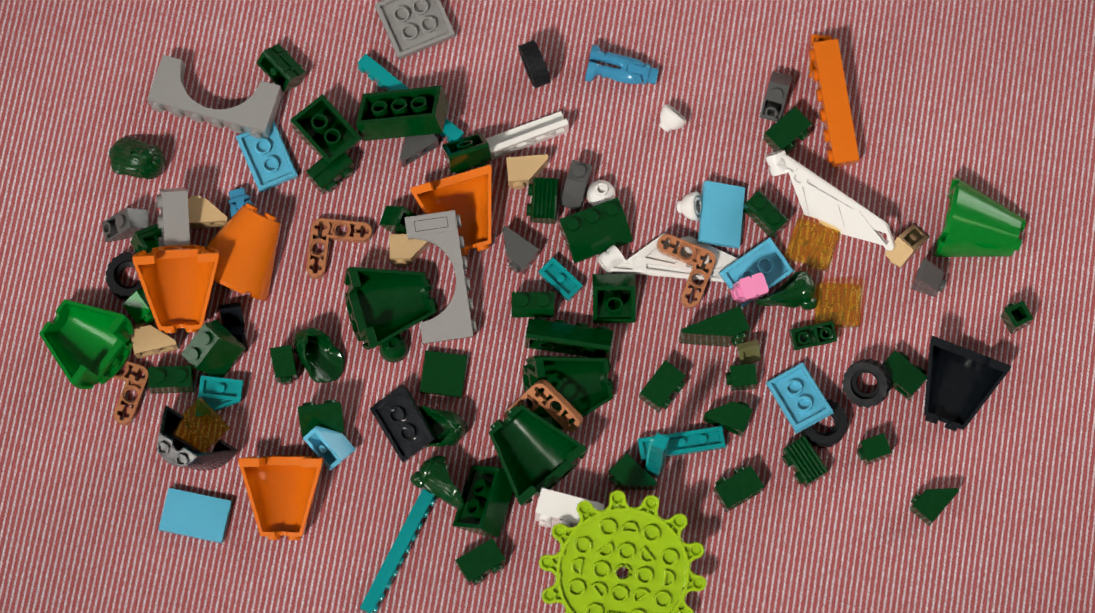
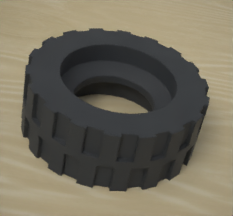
[518,40,551,88]
[105,252,143,301]
[842,358,892,408]
[801,399,848,448]

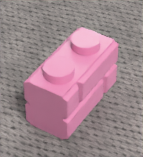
[730,272,769,304]

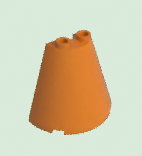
[410,164,492,256]
[204,203,281,301]
[132,245,219,333]
[238,455,324,540]

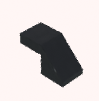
[220,302,248,351]

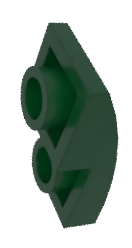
[789,321,837,350]

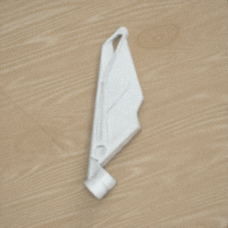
[765,150,895,251]
[596,234,738,282]

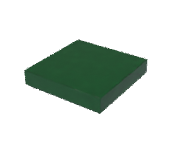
[420,350,468,398]

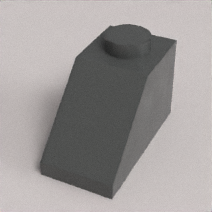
[400,134,439,167]
[560,160,592,211]
[503,226,539,274]
[911,259,946,297]

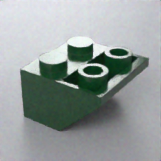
[297,400,346,441]

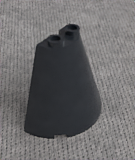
[924,335,1011,432]
[156,405,238,471]

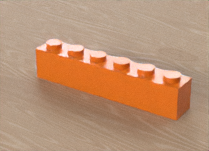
[808,39,859,168]

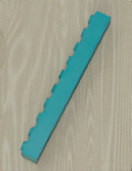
[357,54,464,143]
[645,433,669,478]
[360,489,436,613]

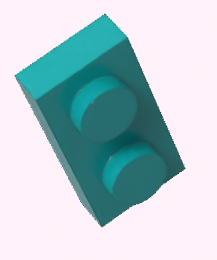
[538,257,583,302]

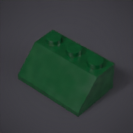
[559,197,633,264]
[452,465,513,538]

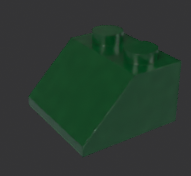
[442,132,491,174]
[592,273,636,323]
[181,320,246,378]

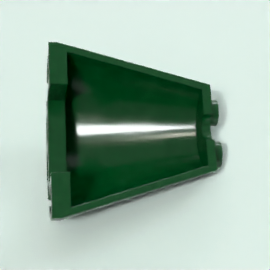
[344,267,437,350]
[523,356,614,431]
[488,405,588,506]

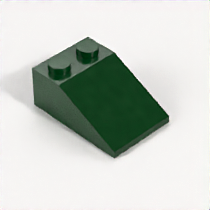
[290,94,362,165]
[679,306,750,347]

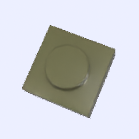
[737,340,761,365]

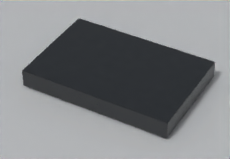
[370,385,438,462]

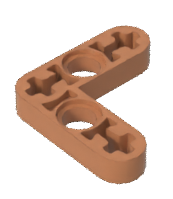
[306,218,372,279]
[656,234,716,309]
[95,353,148,426]
[504,379,583,432]

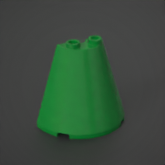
[934,177,1026,257]
[39,299,134,389]

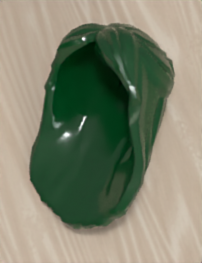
[109,137,166,179]
[756,271,817,310]
[292,327,345,383]
[419,406,469,448]
[410,455,465,510]

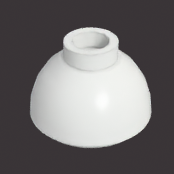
[659,104,687,132]
[586,180,616,206]
[677,192,702,221]

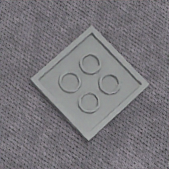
[374,0,455,60]

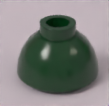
[379,334,409,363]

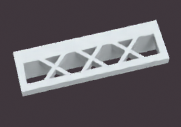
[486,111,569,160]

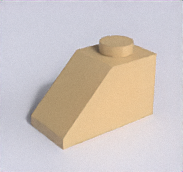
[506,154,548,190]
[188,196,228,229]
[884,224,929,268]
[389,234,432,267]
[131,324,179,359]

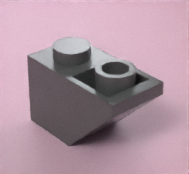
[760,71,793,122]
[102,208,150,242]

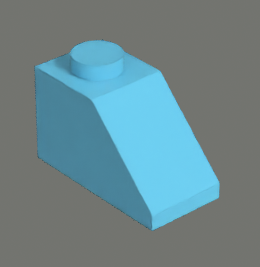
[303,426,356,471]

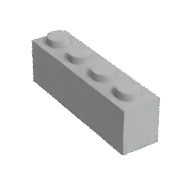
[156,188,190,247]

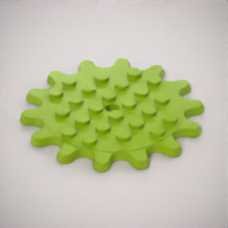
[539,490,706,613]

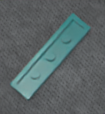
[637,426,726,461]

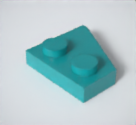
[196,375,244,417]

